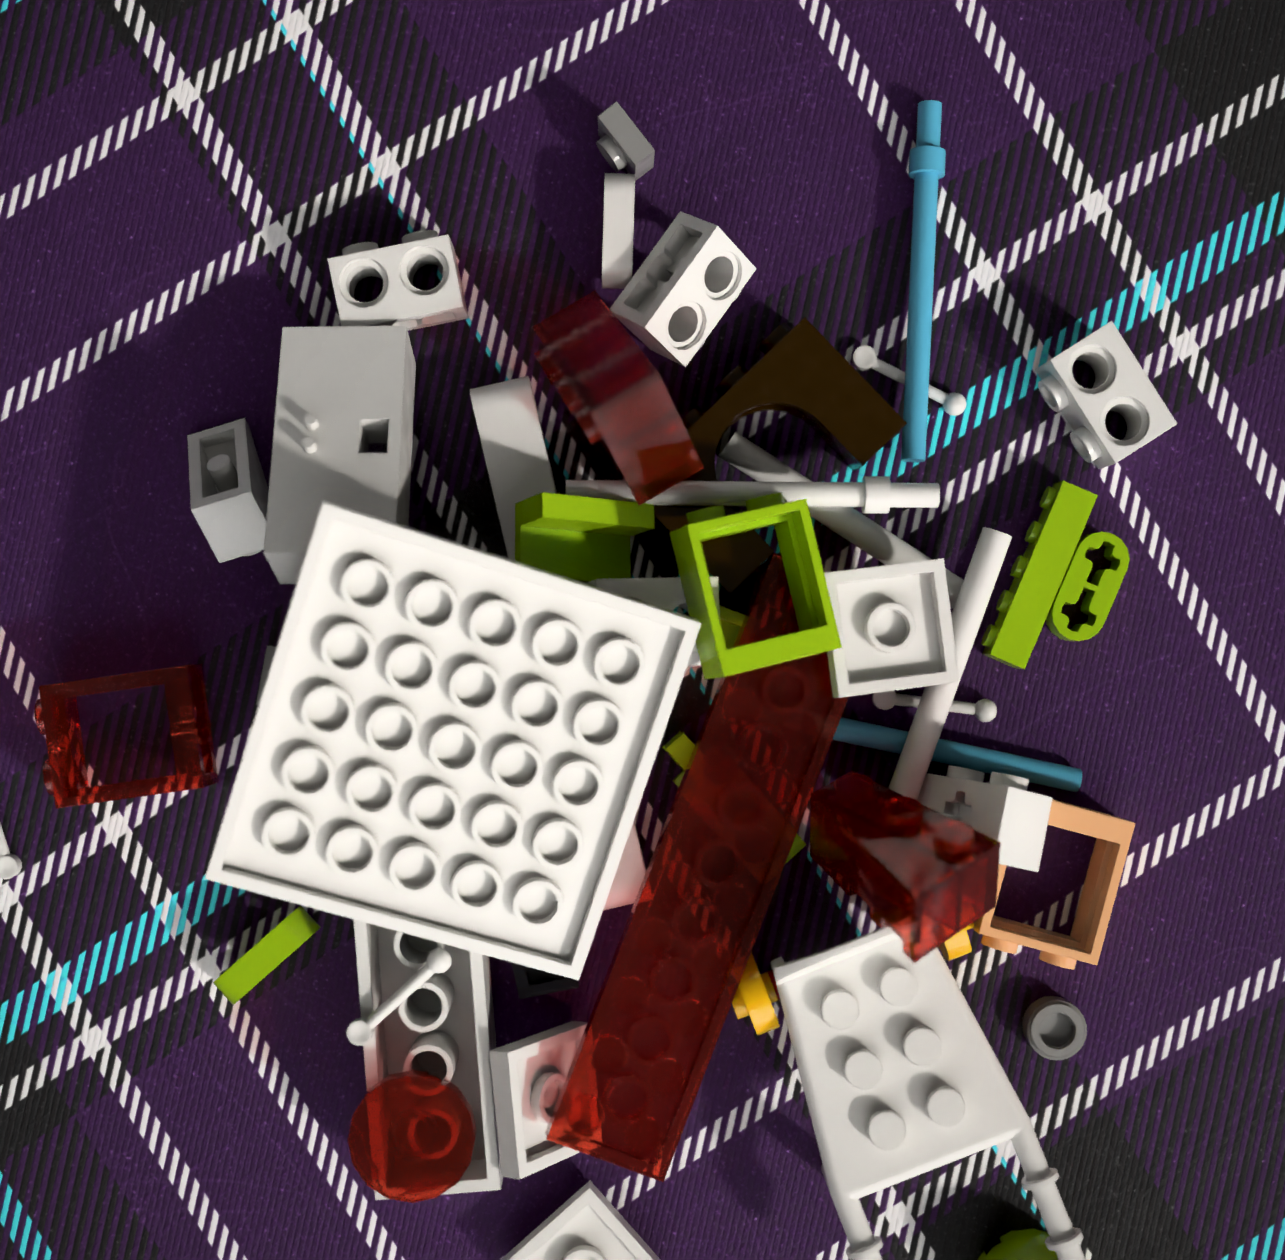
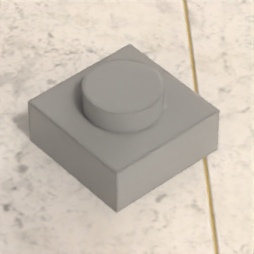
[596,102,655,181]

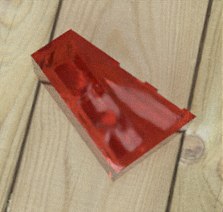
[532,291,704,506]
[810,771,1001,963]

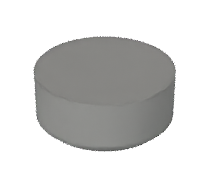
[1022,996,1087,1060]

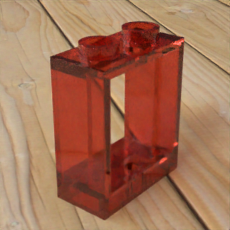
[34,664,218,809]

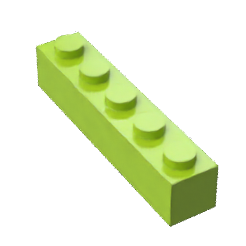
[981,480,1098,669]

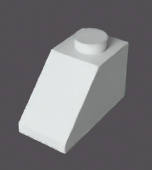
[187,418,269,563]

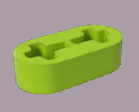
[1046,532,1130,641]
[213,905,321,1005]

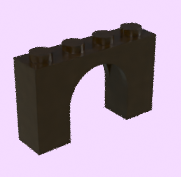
[628,317,907,595]

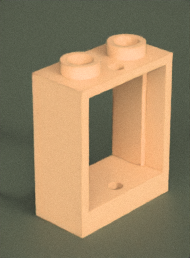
[969,799,1135,970]

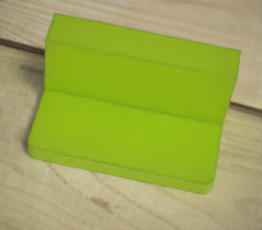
[515,492,654,583]

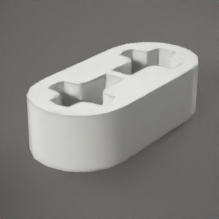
[602,173,635,289]

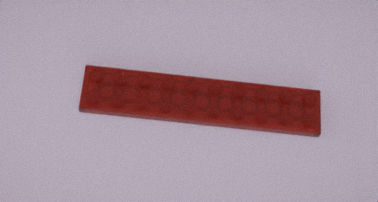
[545,553,849,1182]

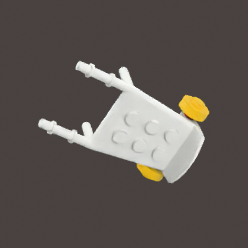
[725,878,1086,1260]

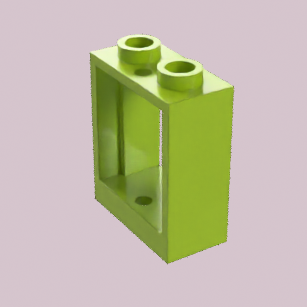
[670,492,842,680]

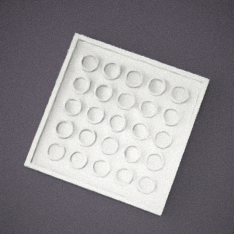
[205,500,702,980]

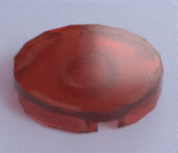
[348,1070,477,1203]

